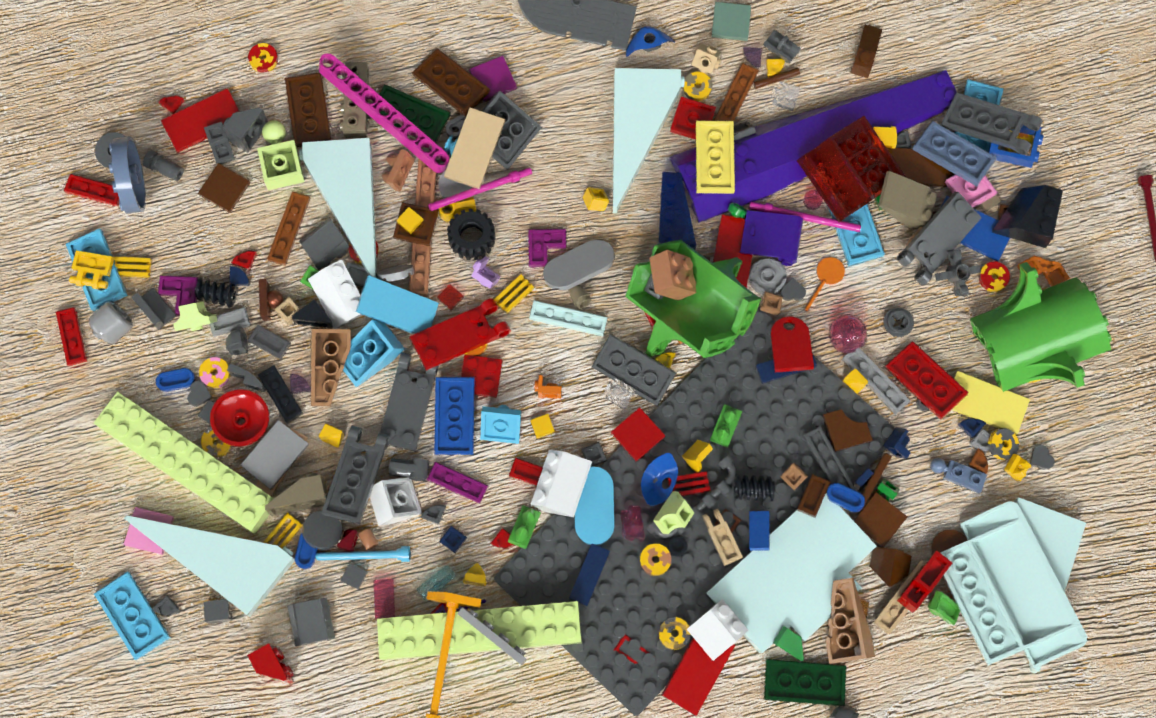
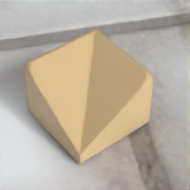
[275,297,300,326]

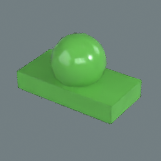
[928,590,960,625]

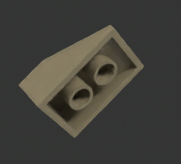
[878,171,937,230]
[265,473,328,516]

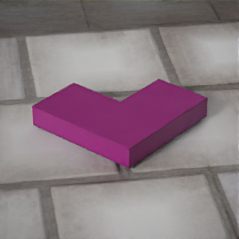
[528,229,566,267]
[158,275,199,314]

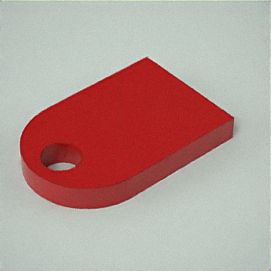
[771,317,814,372]

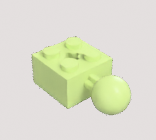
[257,120,305,190]

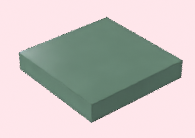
[712,2,751,41]

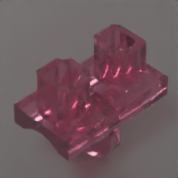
[620,505,645,541]

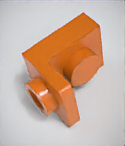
[534,375,562,399]

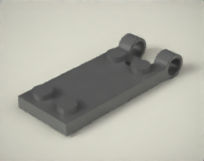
[941,93,1043,155]
[896,192,982,286]
[380,352,439,452]
[321,425,390,524]

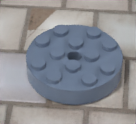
[109,136,146,214]

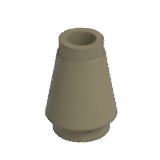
[568,285,591,309]

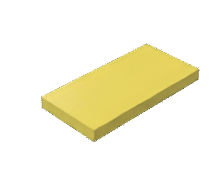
[696,121,735,194]
[952,371,1030,435]

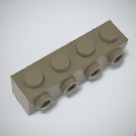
[340,62,369,138]

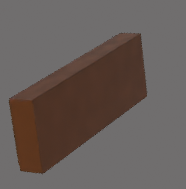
[861,453,892,506]

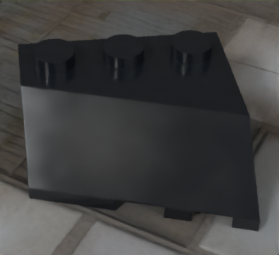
[992,185,1063,248]

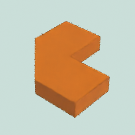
[1017,256,1070,287]

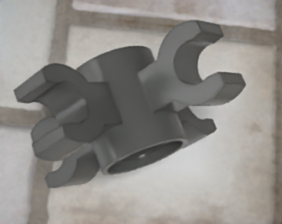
[935,250,981,296]

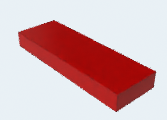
[64,174,119,207]
[56,307,88,366]

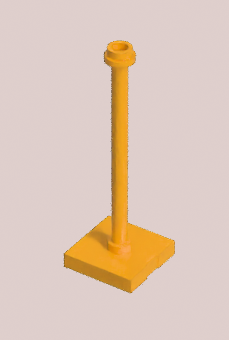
[426,591,481,718]

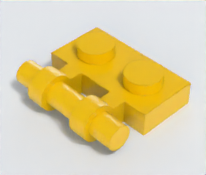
[69,250,114,289]

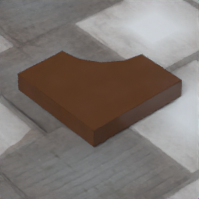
[823,409,873,452]

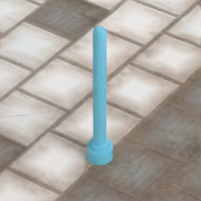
[315,546,411,562]

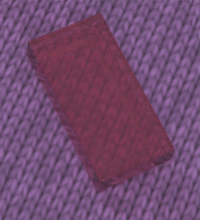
[373,579,396,621]

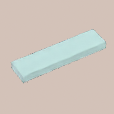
[529,300,608,337]

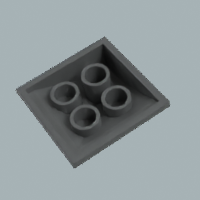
[482,91,542,170]

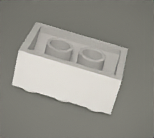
[308,259,363,328]
[531,449,592,517]

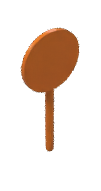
[805,257,845,311]

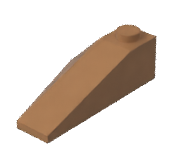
[310,328,351,406]
[826,578,875,664]

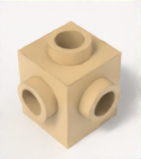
[691,44,722,74]

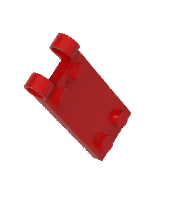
[409,298,511,371]

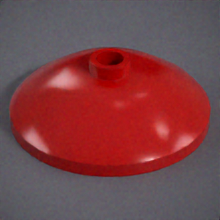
[210,389,269,447]

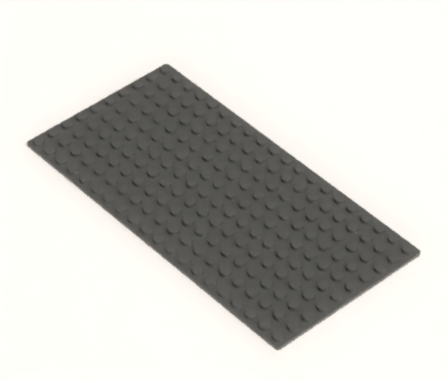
[494,307,895,716]

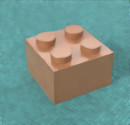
[649,250,697,301]

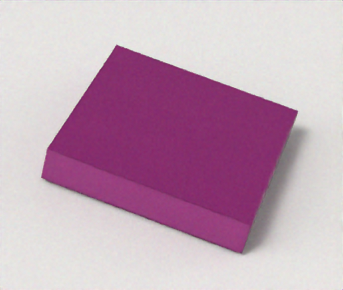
[469,56,517,102]

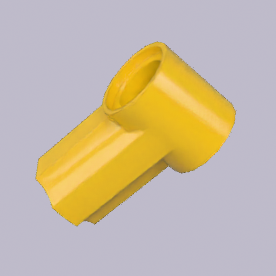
[439,197,476,222]

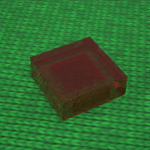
[437,284,464,311]

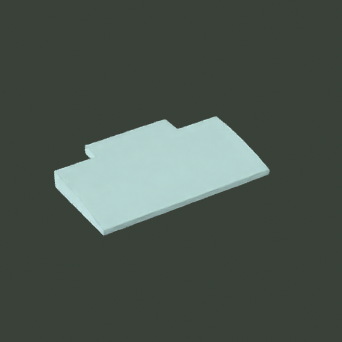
[706,493,877,653]

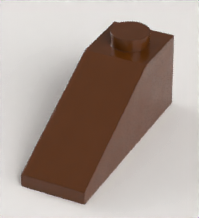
[850,24,882,78]

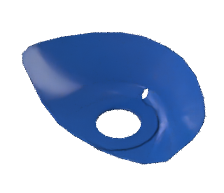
[626,26,675,57]
[641,453,678,506]

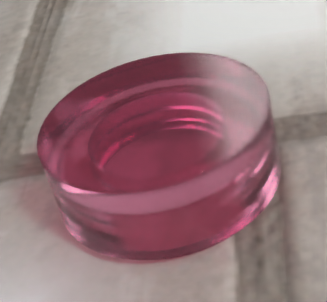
[803,190,823,210]

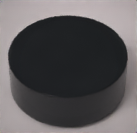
[667,536,688,557]

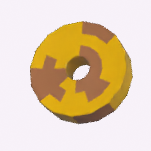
[640,543,672,576]

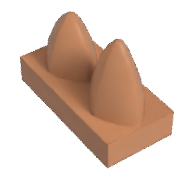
[381,149,415,192]

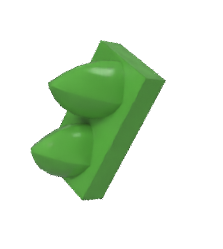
[710,404,742,448]
[508,505,541,549]

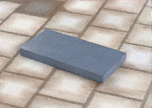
[913,121,997,186]

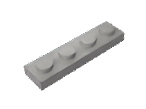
[842,346,910,415]
[457,607,527,666]

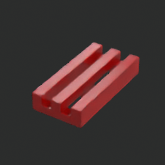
[668,471,710,496]

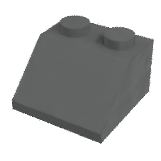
[223,107,268,153]

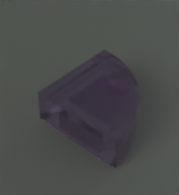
[743,47,762,68]
[290,374,311,394]

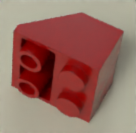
[247,643,294,684]

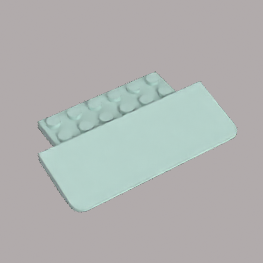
[940,501,1087,669]

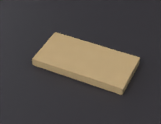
[444,108,505,189]

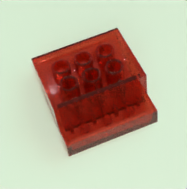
[797,116,906,222]

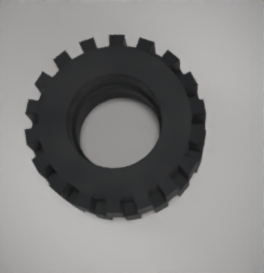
[447,209,495,260]

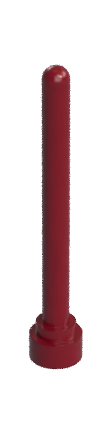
[1137,175,1156,262]

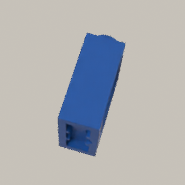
[988,125,1044,168]

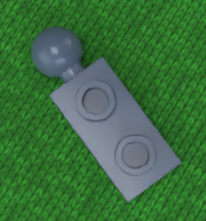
[930,458,987,493]

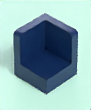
[883,427,911,459]

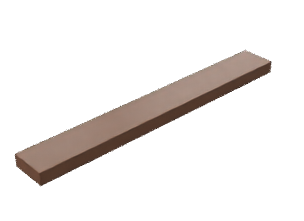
[409,159,438,297]

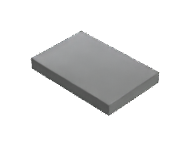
[241,420,309,490]

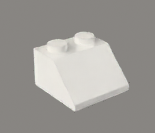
[370,477,422,526]
[687,599,749,660]

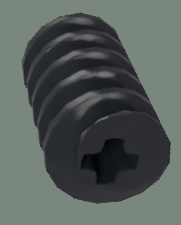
[195,276,238,307]
[733,475,775,501]

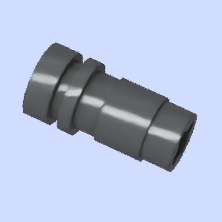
[143,150,184,181]

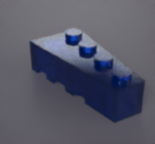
[658,172,696,250]

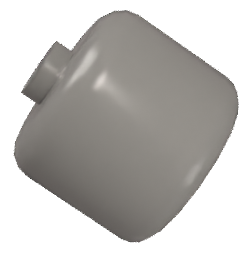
[89,301,133,344]

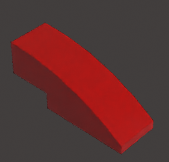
[897,551,952,613]

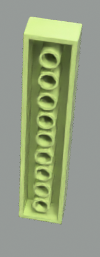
[94,391,274,535]
[377,601,582,661]

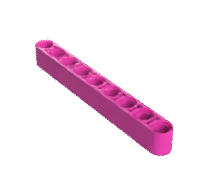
[319,53,449,173]

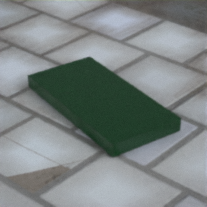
[368,84,451,143]
[764,659,846,706]

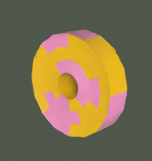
[199,357,230,388]

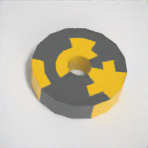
[988,428,1019,460]

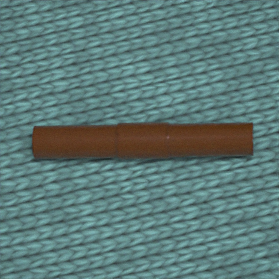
[753,68,800,89]

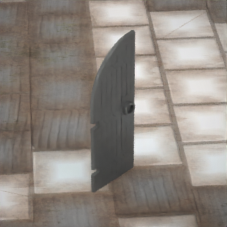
[518,0,637,51]

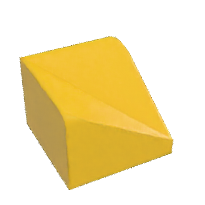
[583,187,609,211]
[843,369,868,394]
[319,423,345,448]

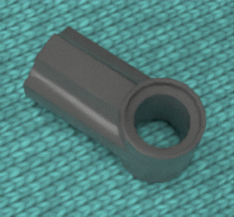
[389,458,429,481]

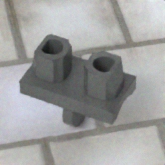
[763,30,801,64]

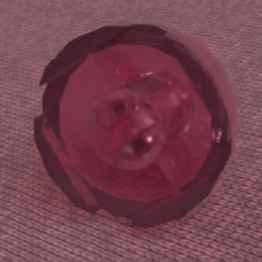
[829,314,867,353]

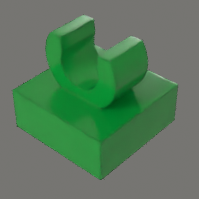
[876,478,900,502]

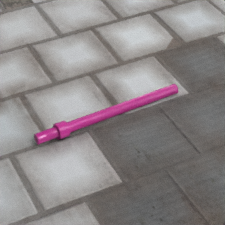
[428,167,532,211]
[749,202,861,232]

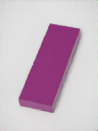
[427,462,488,504]

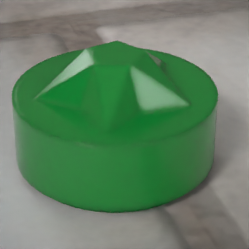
[728,202,747,218]

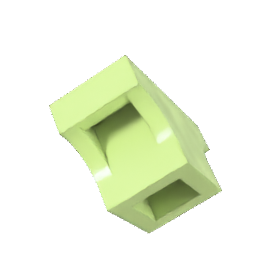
[173,301,218,331]
[653,491,694,534]

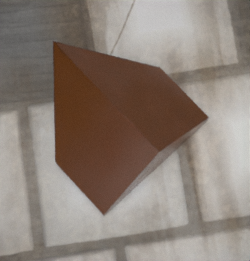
[869,548,912,587]

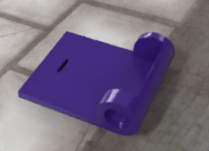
[740,210,803,266]

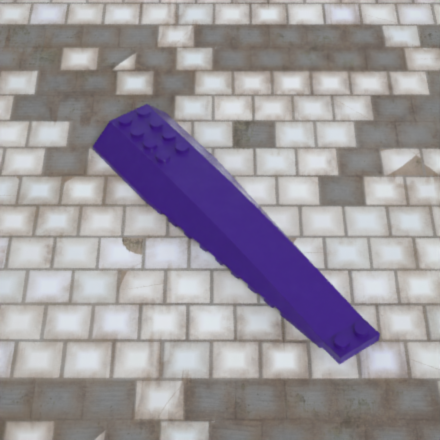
[670,70,957,223]

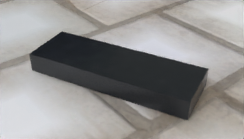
[258,365,303,424]

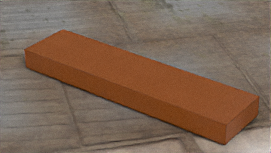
[713,63,759,121]
[267,191,311,266]

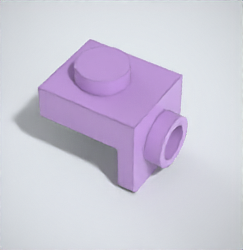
[471,256,501,288]

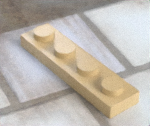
[873,560,926,635]

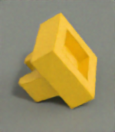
[1004,454,1032,481]

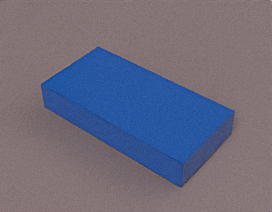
[749,511,770,551]

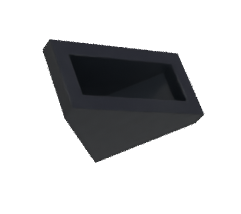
[292,299,333,328]

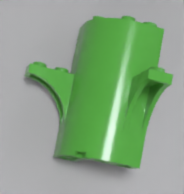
[625,240,761,358]
[970,262,1112,392]

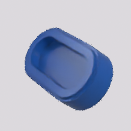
[156,368,195,392]
[827,483,865,512]
[295,532,318,569]

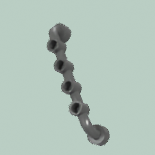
[646,454,737,538]

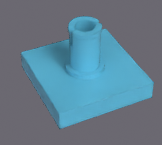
[480,405,521,444]

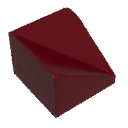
[337,530,358,552]

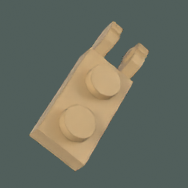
[702,509,743,566]

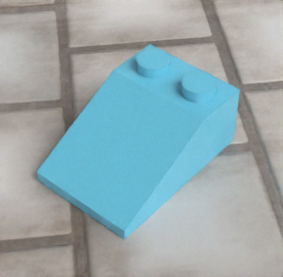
[343,320,405,387]

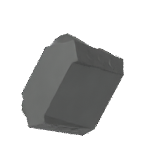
[299,218,349,270]
[287,598,335,647]

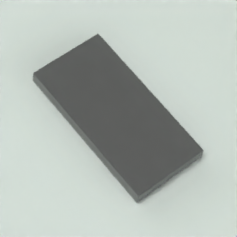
[592,334,677,406]

